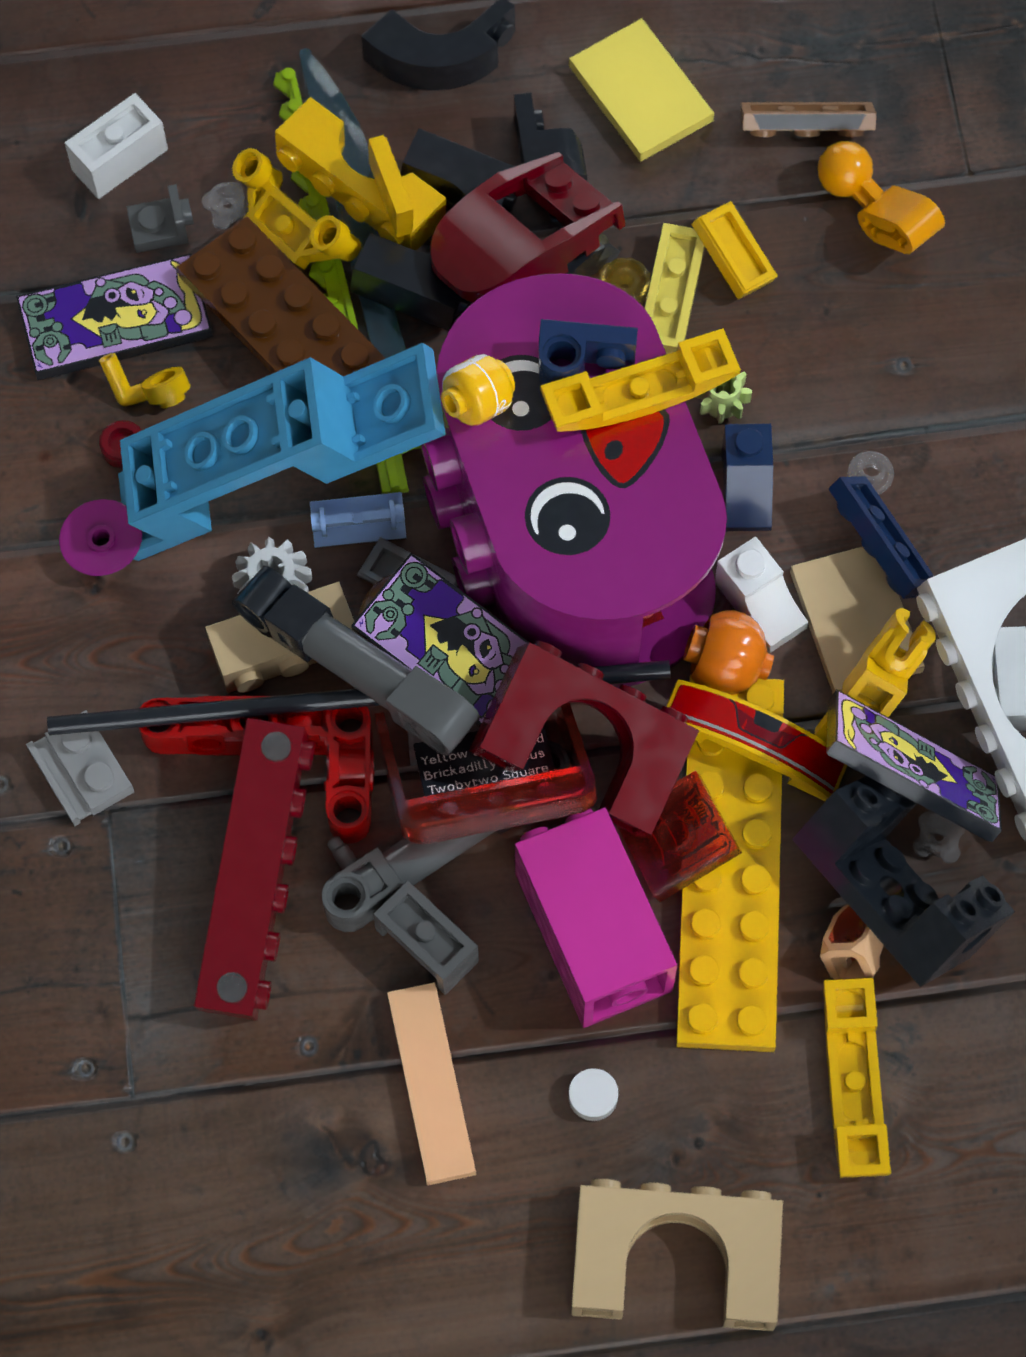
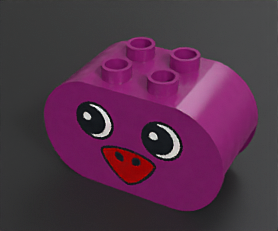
[421,273,727,688]

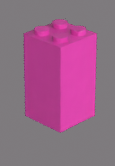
[515,807,677,1028]

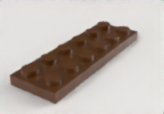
[177,216,386,377]

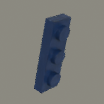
[828,476,934,599]

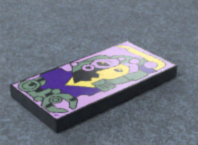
[16,253,213,381]
[351,553,529,727]
[826,690,1002,842]

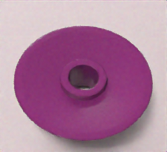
[59,499,142,576]

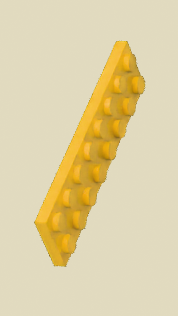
[676,675,784,1052]

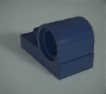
[539,319,638,385]

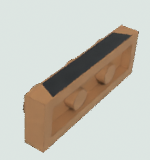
[740,102,876,137]

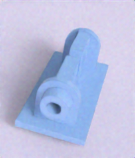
[310,492,407,548]

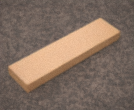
[387,982,476,1186]

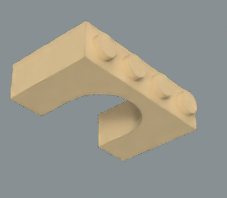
[571,1179,783,1331]

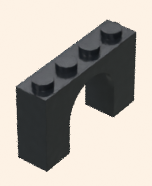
[349,128,517,331]

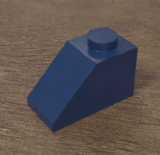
[722,424,773,531]

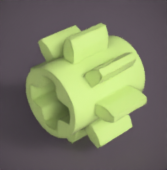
[696,372,752,424]

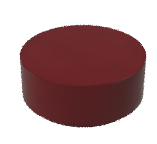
[99,420,142,468]

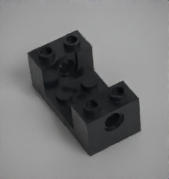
[792,776,1015,987]

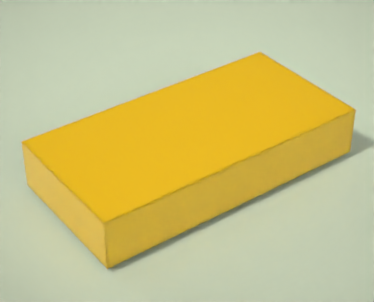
[368,135,413,237]
[691,201,778,300]

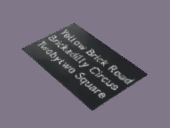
[413,726,559,811]

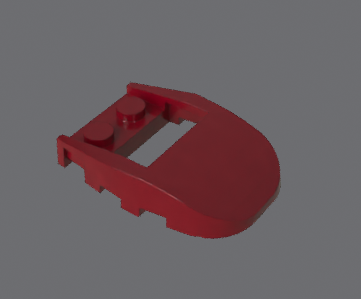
[431,152,626,303]

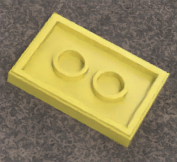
[569,18,714,162]

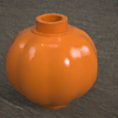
[683,610,774,695]

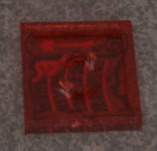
[618,770,742,902]

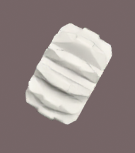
[232,536,312,594]

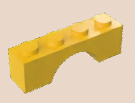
[275,97,446,251]

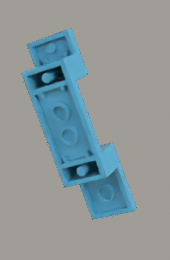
[118,343,446,561]

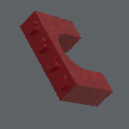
[469,640,699,837]

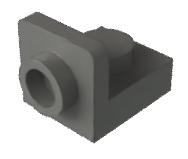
[126,184,194,253]

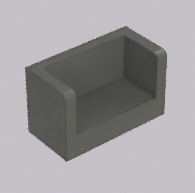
[373,881,479,995]

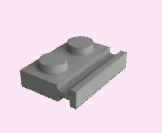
[26,710,134,827]

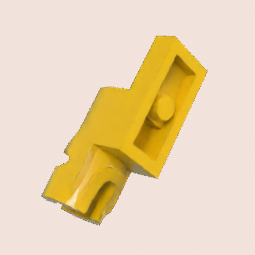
[814,608,936,743]

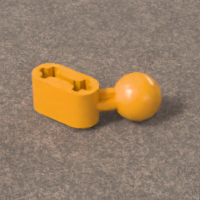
[817,141,945,254]

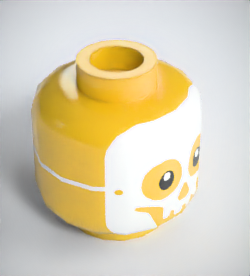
[441,354,515,426]

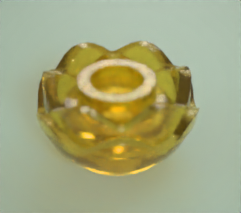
[598,258,652,305]

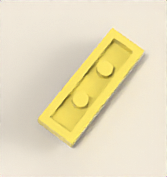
[645,223,705,354]

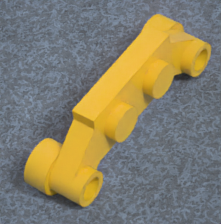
[232,148,361,270]

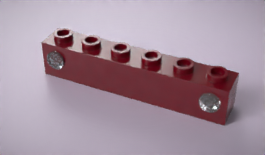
[194,718,315,1020]

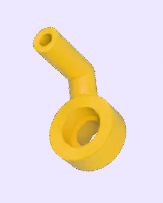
[99,353,190,408]

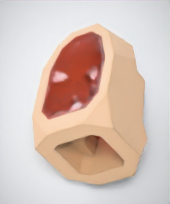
[820,904,884,980]

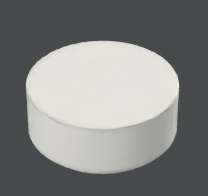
[569,1068,618,1121]

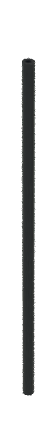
[47,660,671,736]

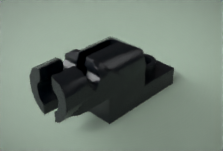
[514,93,588,227]

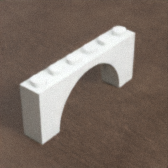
[916,538,1026,841]

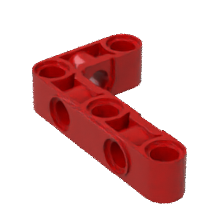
[139,696,374,844]

